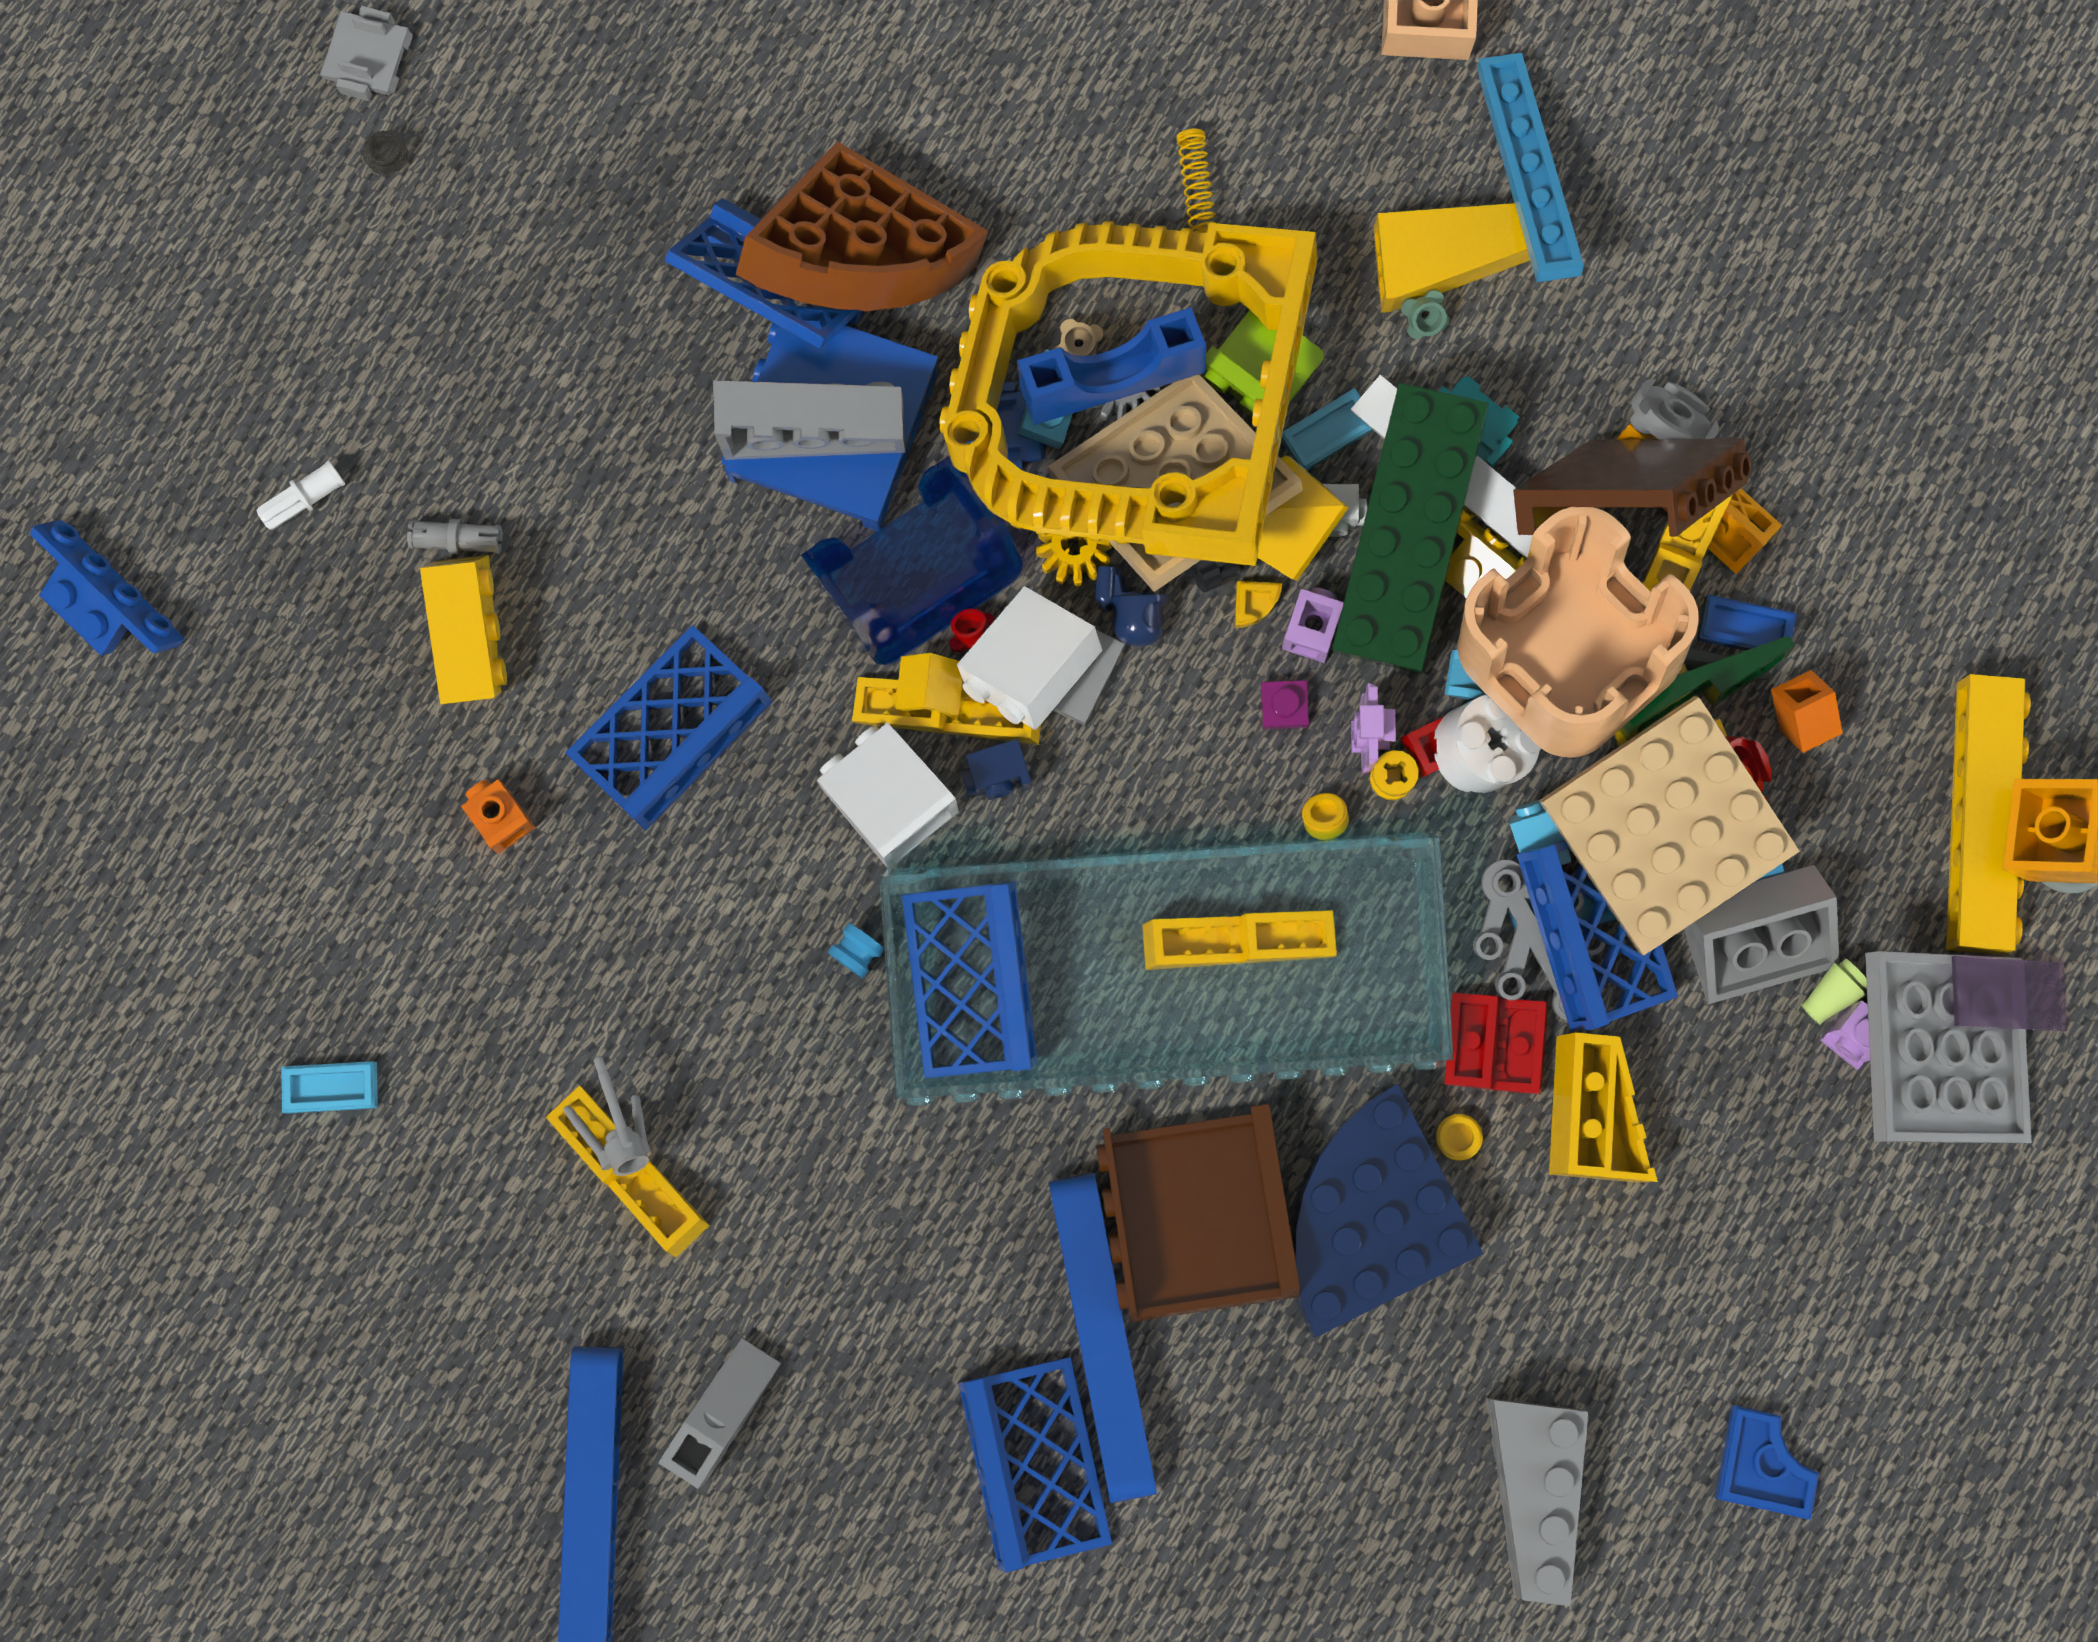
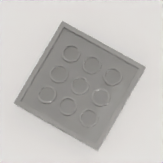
[1865,951,2032,1144]

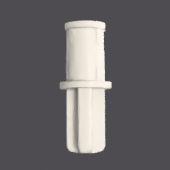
[257,461,345,530]

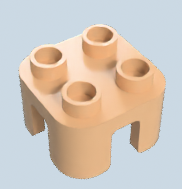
[1458,507,1699,758]

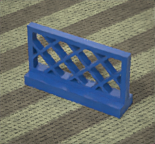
[665,198,864,349]
[565,625,773,831]
[1516,840,1678,1031]
[902,880,1038,1078]
[958,1357,1112,1573]

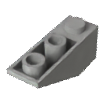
[658,1338,781,1489]

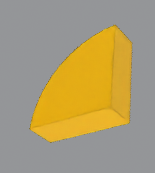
[1235,581,1282,628]

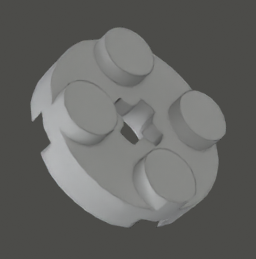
[1630,379,1719,439]

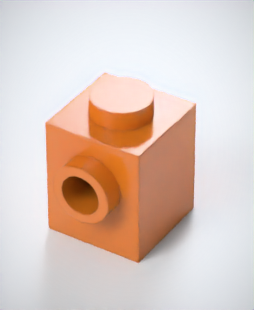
[1771,670,1843,753]

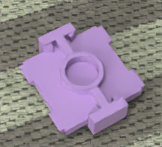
[1351,683,1396,776]

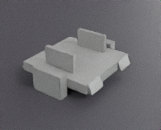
[319,6,413,101]

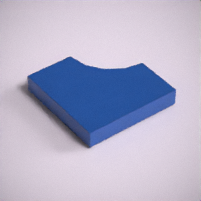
[1715,1405,1819,1520]

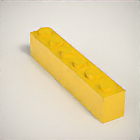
[1946,674,2031,955]

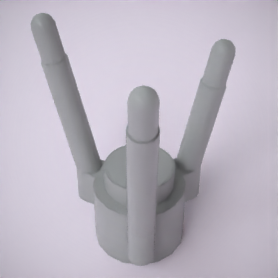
[564,1056,652,1176]

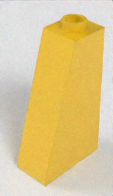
[1373,203,1530,313]

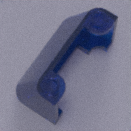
[801,456,1023,665]

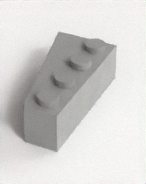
[713,380,905,460]
[1486,1397,1588,1606]

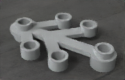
[1473,860,1605,1020]

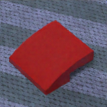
[1444,993,1549,1095]

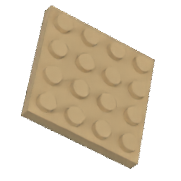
[1048,375,1303,592]
[1539,696,1800,956]

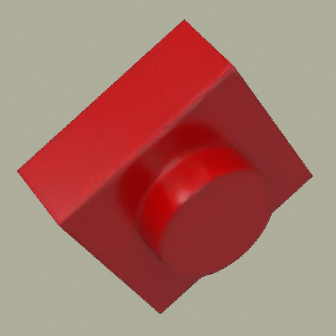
[1400,716,1444,778]

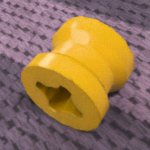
[1370,750,1419,800]

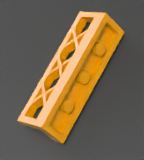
[1616,423,1782,574]

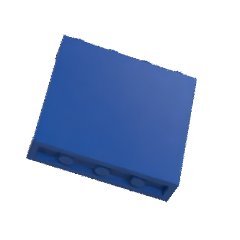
[722,320,940,532]

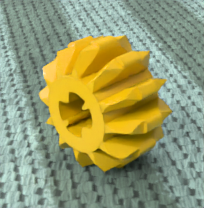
[1036,533,1112,586]

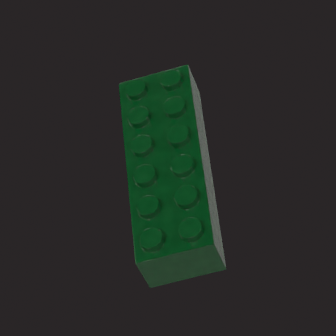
[1332,383,1489,674]

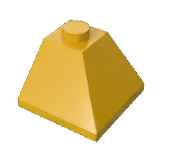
[1257,455,1349,581]

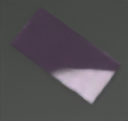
[1952,956,2067,1031]

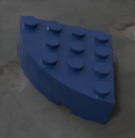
[1291,1084,1484,1338]

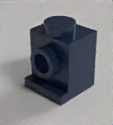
[960,739,1032,800]

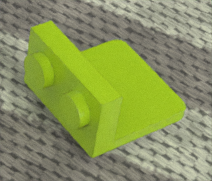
[1203,310,1324,417]

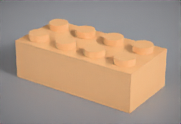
[1381,0,1478,60]

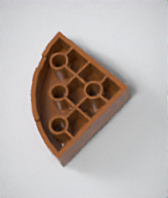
[736,141,988,311]

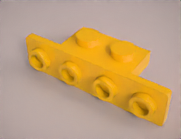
[1446,506,1527,599]

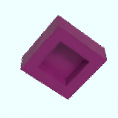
[1260,680,1309,729]

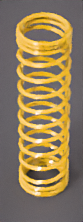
[1176,128,1216,233]

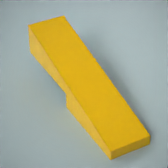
[1641,494,1733,592]
[852,677,1041,745]
[1142,910,1337,970]
[546,1085,710,1257]

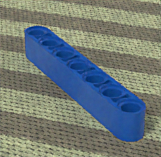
[1048,1173,1157,1503]
[558,1346,623,1642]

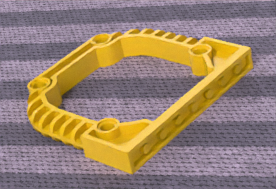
[940,221,1318,566]

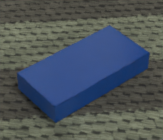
[1697,594,1797,651]

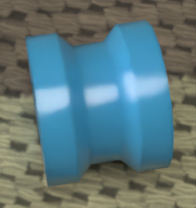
[827,922,885,979]

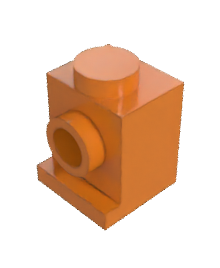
[461,779,536,854]

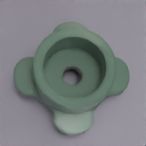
[1401,289,1450,339]

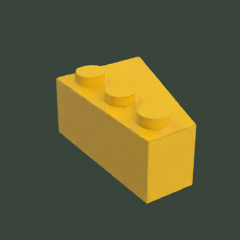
[420,555,507,704]
[1549,1032,1658,1182]

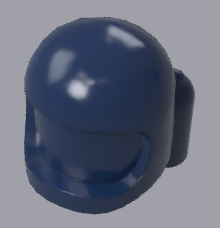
[1095,566,1169,647]

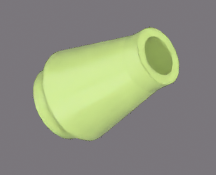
[1801,958,1867,1025]

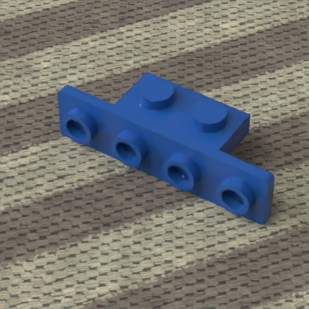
[30,520,184,656]

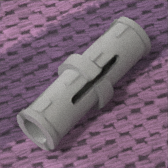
[407,519,503,555]

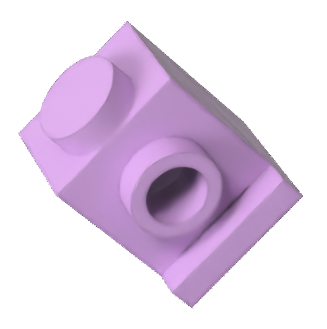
[1282,588,1344,663]
[1820,1001,1870,1070]

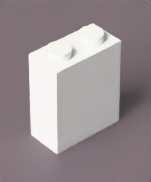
[957,586,1102,730]

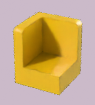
[895,653,963,716]

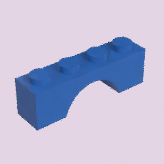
[1017,307,1206,425]

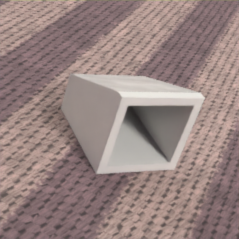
[817,722,959,870]

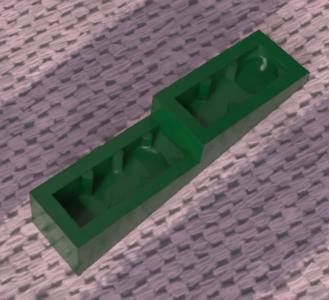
[1620,636,1795,741]

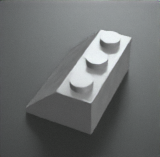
[1685,865,1839,1004]

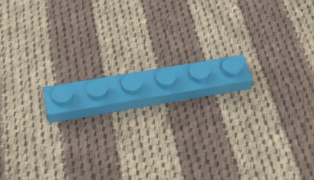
[1477,53,1584,282]

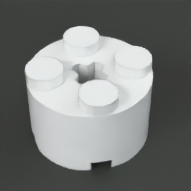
[1434,695,1541,793]

